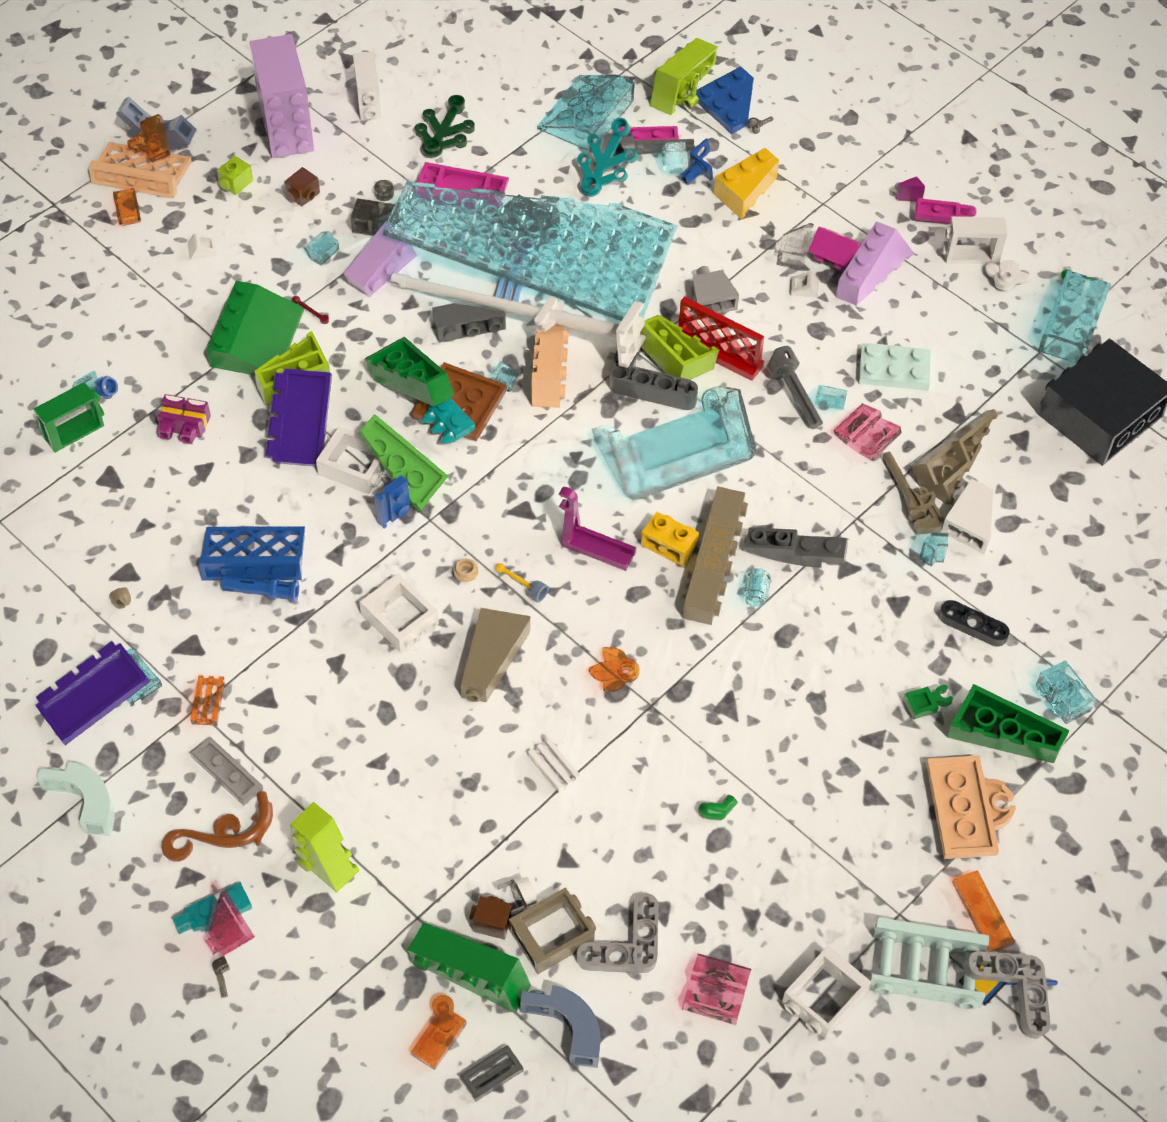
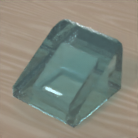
[488,361,519,392]
[72,370,98,390]

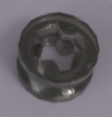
[374,180,394,201]

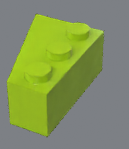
[290,802,360,893]

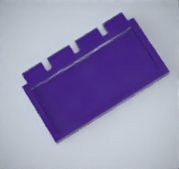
[265,369,333,467]
[35,640,151,746]

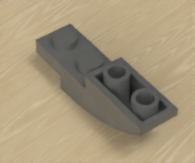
[745,527,848,568]

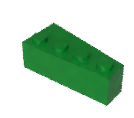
[365,336,455,407]
[947,684,1070,763]
[407,922,531,1014]

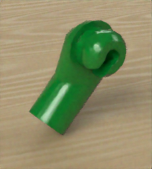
[698,794,738,821]

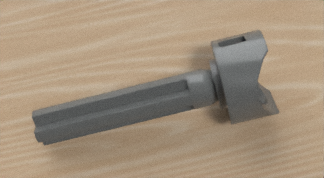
[613,132,695,162]
[766,345,823,429]

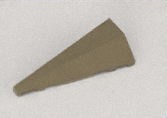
[911,409,998,504]

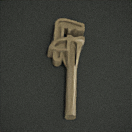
[883,451,944,534]

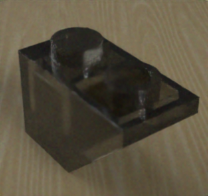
[350,198,401,236]

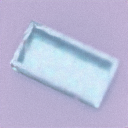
[1038,270,1112,363]

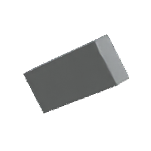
[190,736,263,806]

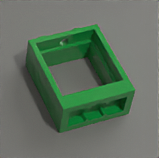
[33,382,105,453]

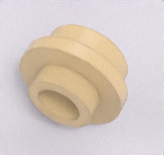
[454,558,479,583]

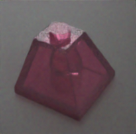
[204,889,255,957]

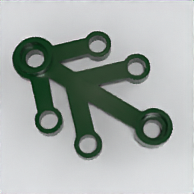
[414,95,475,157]

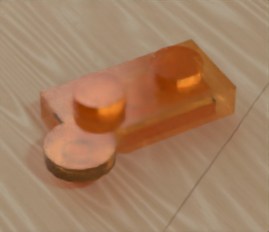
[411,995,467,1070]

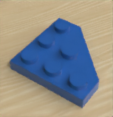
[696,66,754,134]

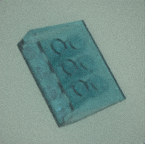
[537,74,635,153]

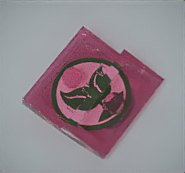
[833,403,902,461]
[682,953,752,1025]

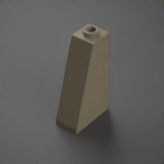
[461,608,531,702]

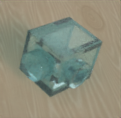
[661,141,688,174]

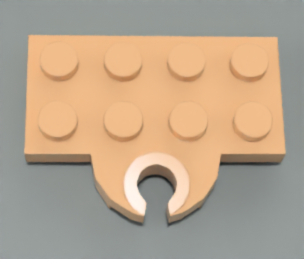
[926,755,1016,859]

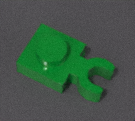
[903,685,953,720]

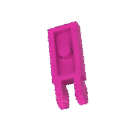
[914,198,977,224]

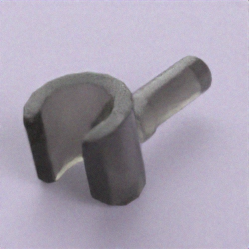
[747,116,774,134]
[212,956,231,998]

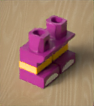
[157,394,211,444]

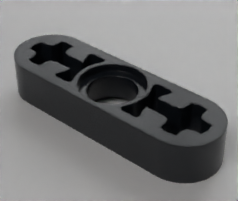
[939,600,1010,647]

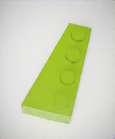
[650,37,718,116]

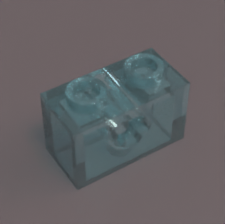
[1036,660,1096,724]

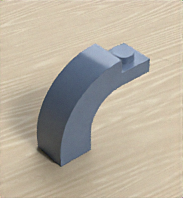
[116,96,197,150]
[520,985,601,1068]

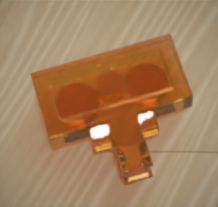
[127,114,170,163]

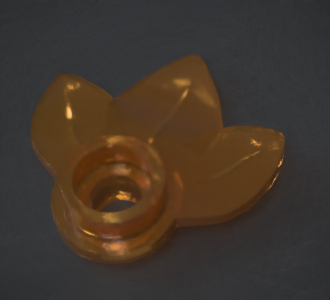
[589,647,640,692]

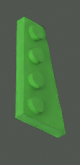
[358,414,449,513]

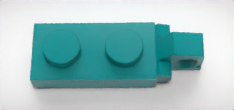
[173,882,252,934]

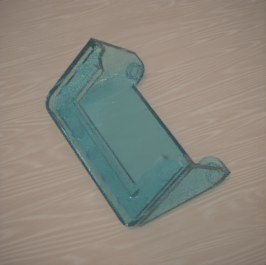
[591,385,756,500]

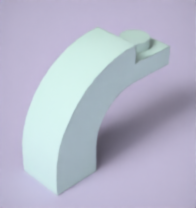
[37,762,115,836]

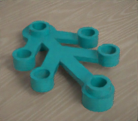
[577,117,638,197]

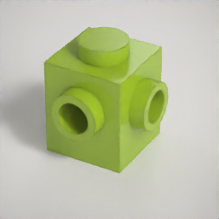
[217,156,254,196]

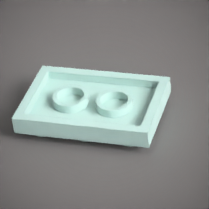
[859,342,931,391]

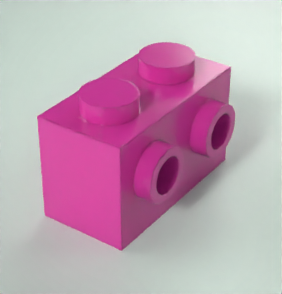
[808,226,862,271]

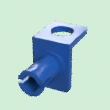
[679,138,713,185]

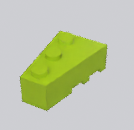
[640,314,719,380]
[254,331,330,405]

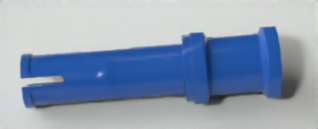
[221,575,300,603]

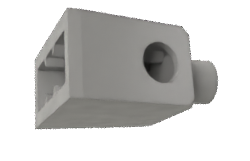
[691,266,739,314]

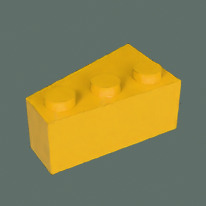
[714,148,779,220]

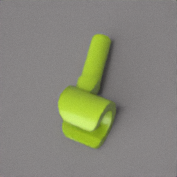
[682,79,699,109]

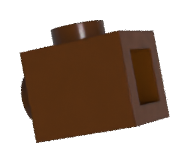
[284,167,320,207]
[469,896,512,940]

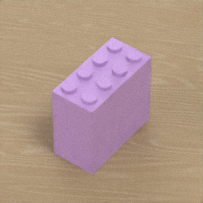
[249,34,315,158]

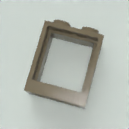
[509,887,596,975]

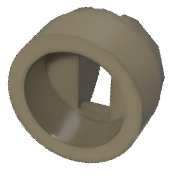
[109,587,131,609]

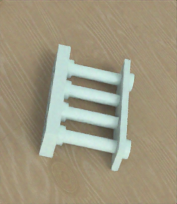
[869,917,989,1010]

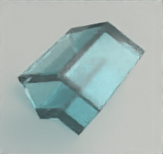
[303,231,339,266]
[815,385,848,410]
[919,532,948,567]

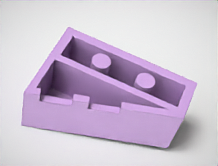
[344,222,417,297]

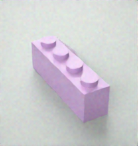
[836,221,914,306]

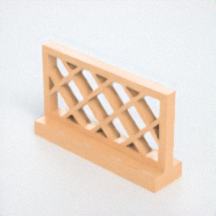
[89,142,192,198]

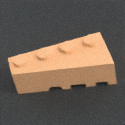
[532,324,569,408]

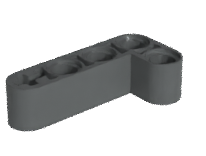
[609,350,698,410]

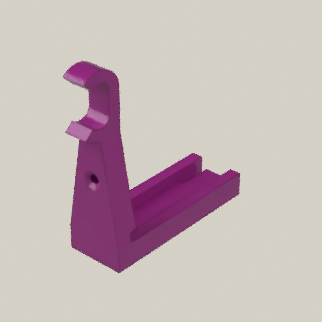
[558,487,636,571]

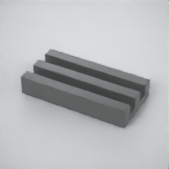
[460,1045,524,1102]

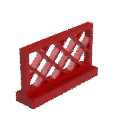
[678,296,765,381]

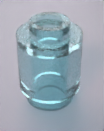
[743,568,771,607]

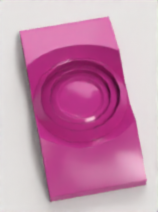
[413,162,509,214]

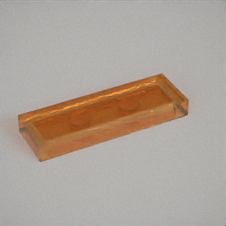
[952,870,1015,952]

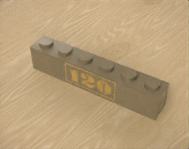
[683,486,749,625]

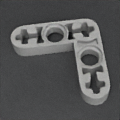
[577,893,659,973]
[963,951,1051,1039]

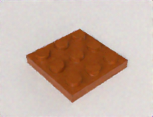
[412,362,507,442]

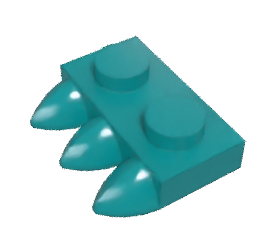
[422,398,475,444]

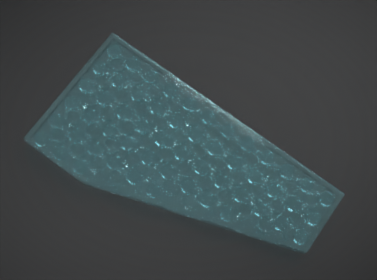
[383,181,678,321]

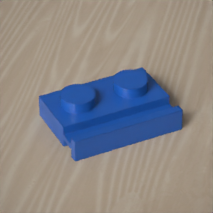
[374,475,410,529]

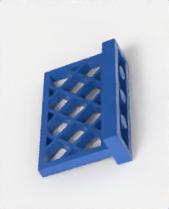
[199,526,306,581]

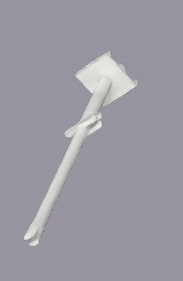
[391,272,646,368]

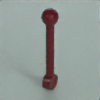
[292,296,329,324]

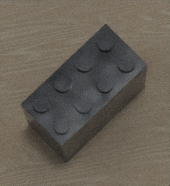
[1038,338,1167,466]

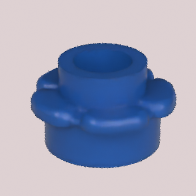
[96,376,118,399]

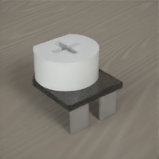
[497,877,537,916]

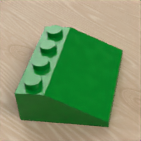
[207,281,304,376]

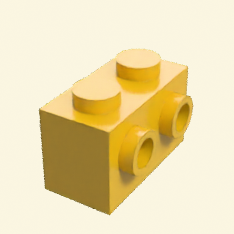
[641,511,699,567]

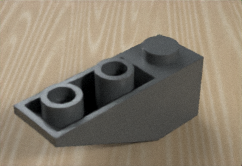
[432,303,506,343]

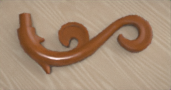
[161,791,273,862]

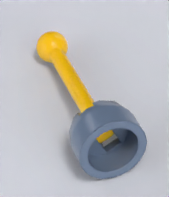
[495,563,549,603]

